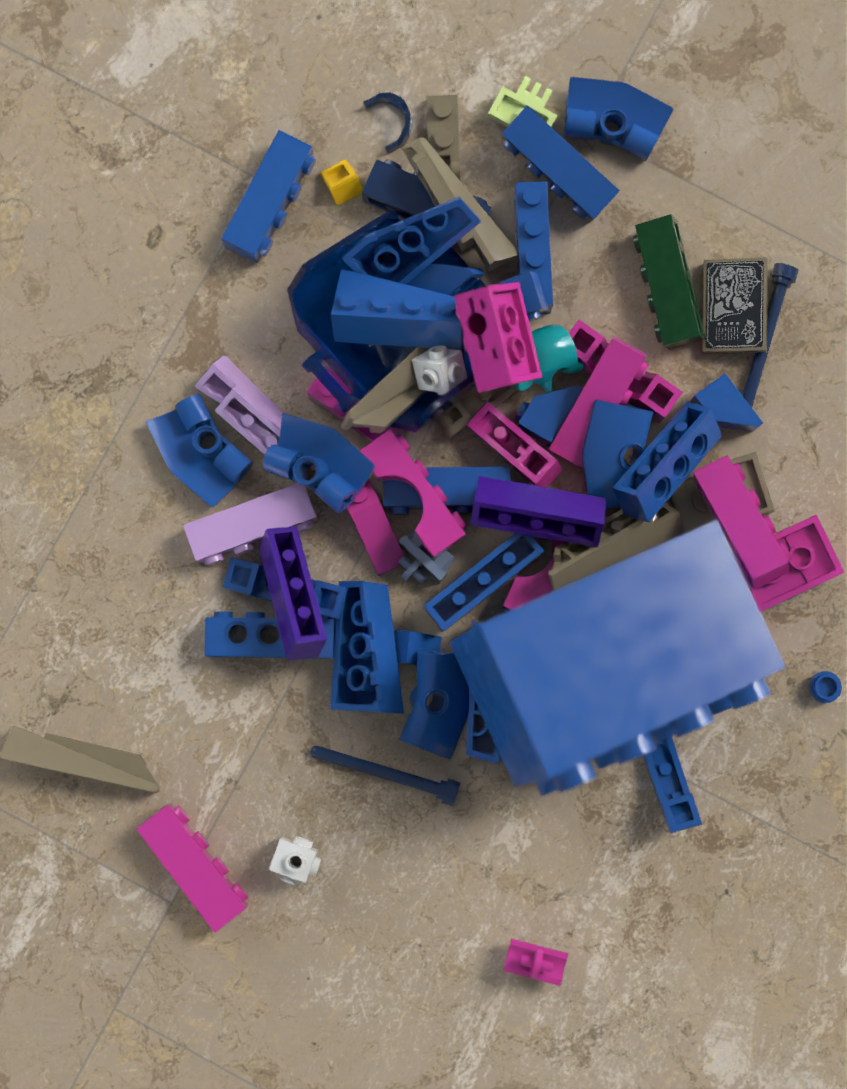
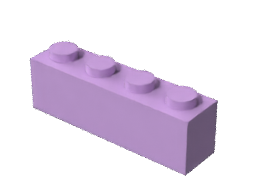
[183,483,318,566]

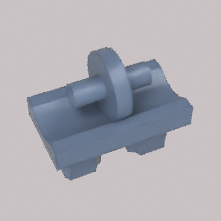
[398,531,455,583]

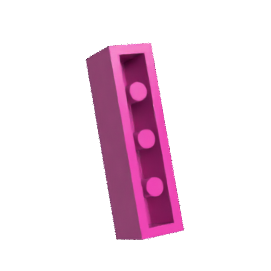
[549,336,649,468]
[693,455,792,589]
[136,803,249,933]

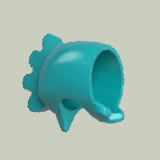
[515,324,584,392]

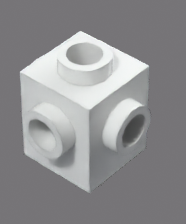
[412,346,468,395]
[269,836,321,886]

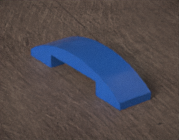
[223,557,348,619]
[643,732,702,834]

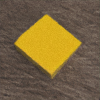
[319,159,363,205]

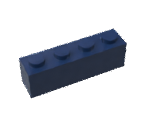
[362,159,492,248]

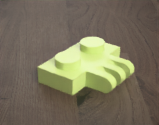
[487,76,557,127]

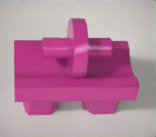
[503,938,568,986]

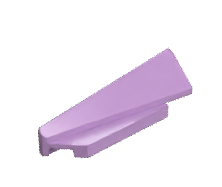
[195,356,316,471]

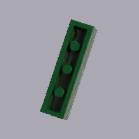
[633,214,706,349]

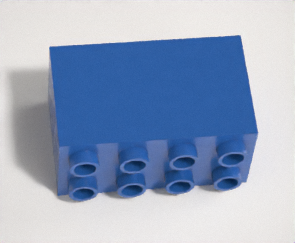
[450,520,786,796]

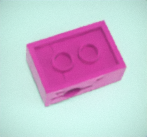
[454,282,542,393]
[733,514,845,612]

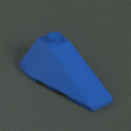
[342,197,481,284]

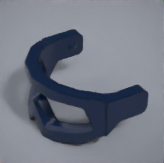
[363,92,412,154]

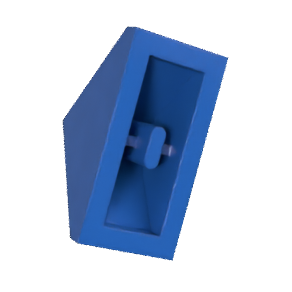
[394,630,442,666]

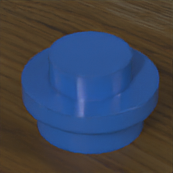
[809,671,842,703]

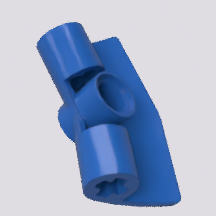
[564,77,674,161]
[146,394,253,507]
[582,399,653,509]
[263,413,375,513]
[399,650,469,760]

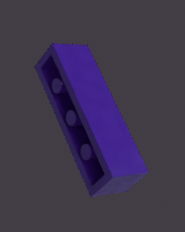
[470,476,606,547]
[259,526,327,661]

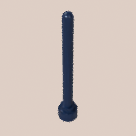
[743,263,799,407]
[310,746,461,807]

